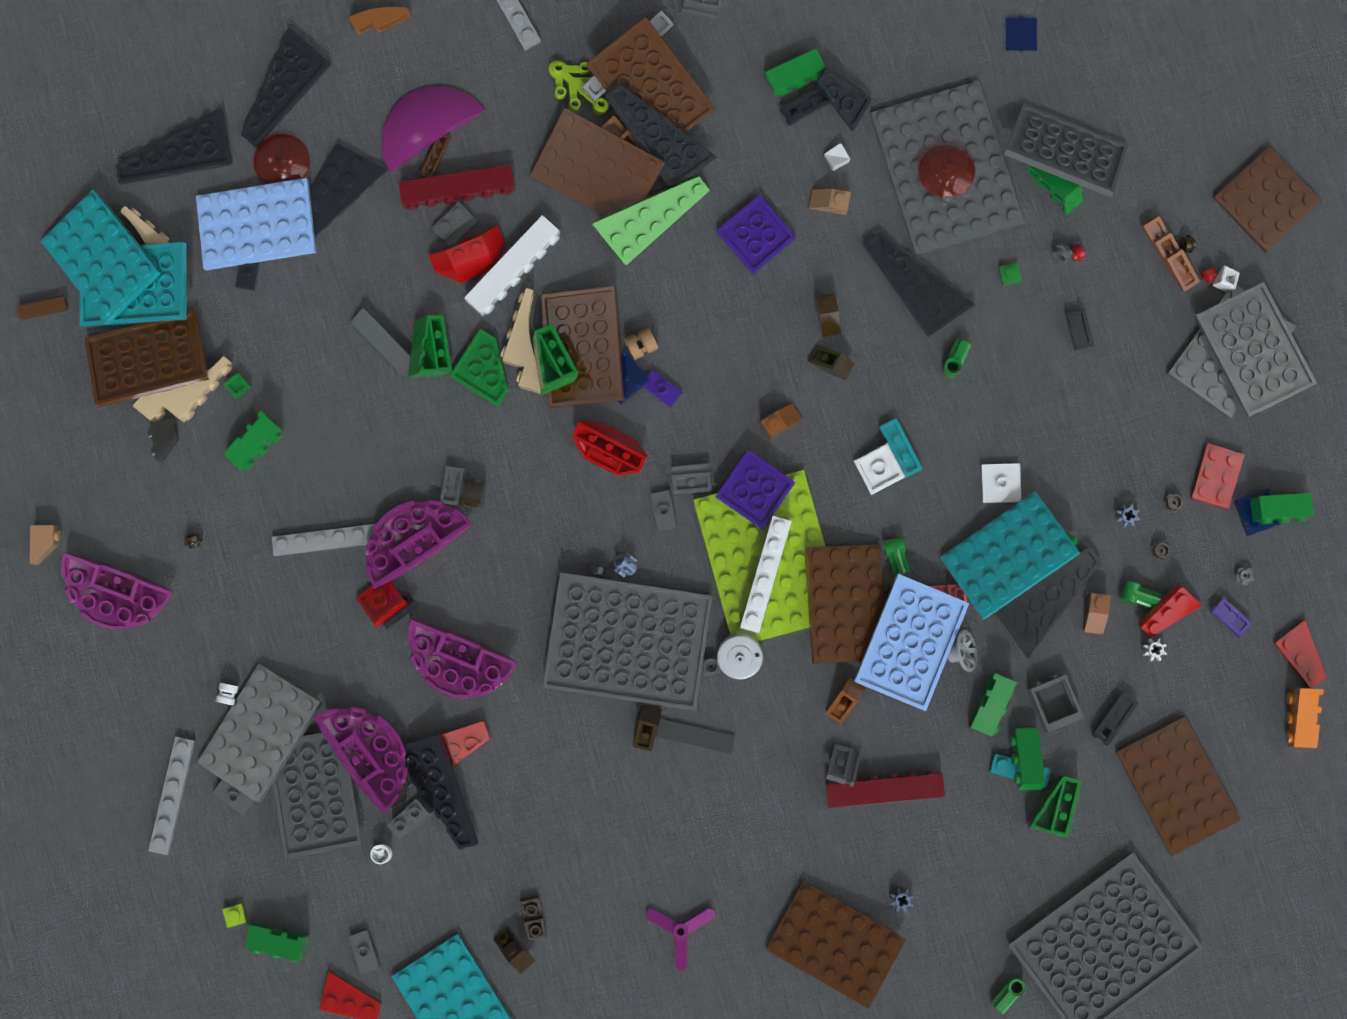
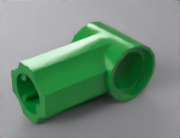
[942,339,972,378]
[882,536,910,576]
[1120,581,1161,609]
[990,976,1026,1014]

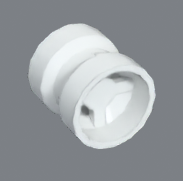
[215,683,238,706]
[370,844,392,864]

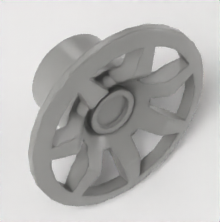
[948,630,977,672]

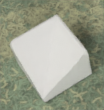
[824,143,850,171]
[1213,265,1240,292]

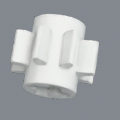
[1142,638,1167,662]

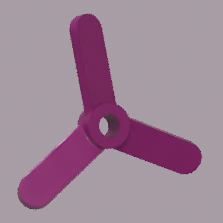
[646,908,715,971]

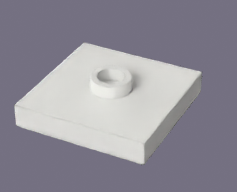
[854,443,906,495]
[981,463,1021,503]

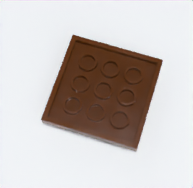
[1213,147,1321,253]

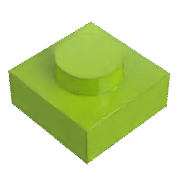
[222,903,247,928]

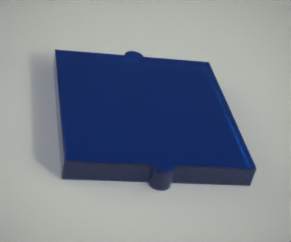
[1005,16,1037,53]

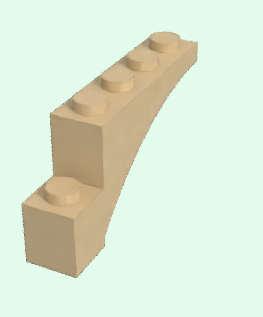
[120,206,170,245]
[501,288,541,394]
[133,356,233,423]

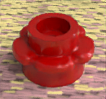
[1071,244,1086,262]
[1201,268,1219,283]

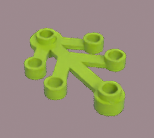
[549,60,608,115]

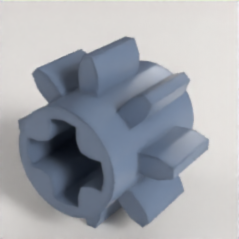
[1116,504,1140,528]
[614,552,637,578]
[890,888,914,913]

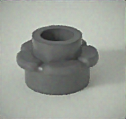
[1235,567,1255,585]

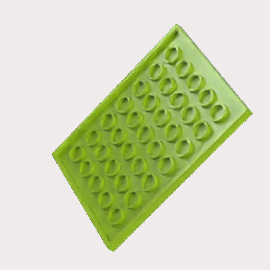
[693,470,825,641]

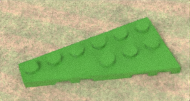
[590,175,710,265]

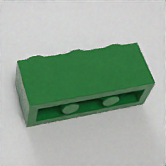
[765,49,825,97]
[1250,493,1314,525]
[1009,728,1045,790]

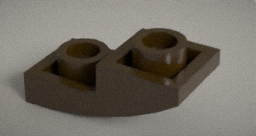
[520,896,547,941]

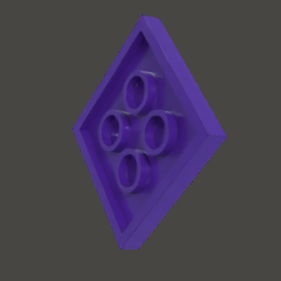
[716,195,796,275]
[715,450,796,530]

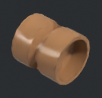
[624,327,658,360]

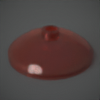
[253,134,311,185]
[918,145,975,198]

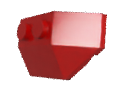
[428,225,505,283]
[572,421,648,476]

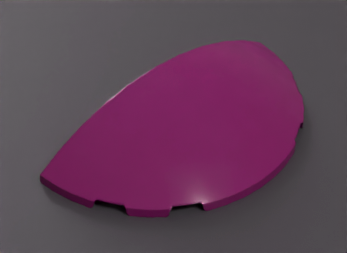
[382,86,485,173]
[365,500,472,588]
[61,552,173,630]
[408,619,518,699]
[315,707,407,813]

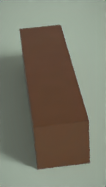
[420,135,451,178]
[17,297,69,319]

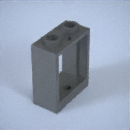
[1027,673,1084,733]
[387,798,434,840]

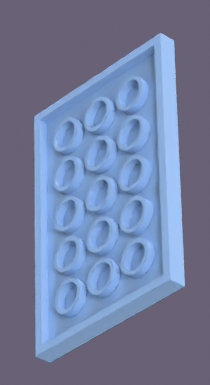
[196,178,316,270]
[854,574,969,711]

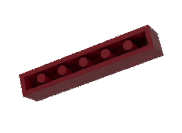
[398,164,516,210]
[825,770,945,808]

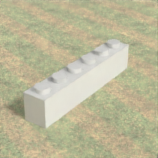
[465,215,560,317]
[740,516,791,634]

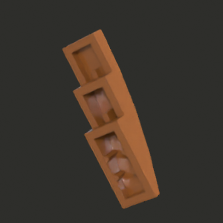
[1141,216,1200,292]

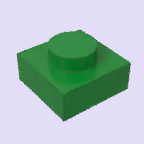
[998,263,1022,286]
[223,373,251,400]

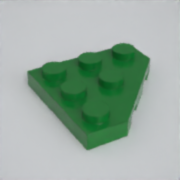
[449,329,508,407]

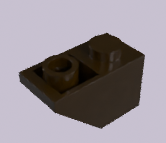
[493,926,535,974]

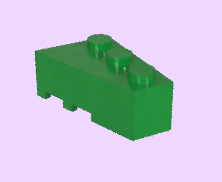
[1025,163,1083,216]
[408,315,452,377]
[532,324,578,396]
[224,411,284,472]
[969,673,1017,737]
[1027,775,1082,838]
[244,923,310,962]

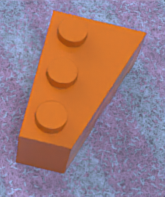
[1286,688,1324,748]

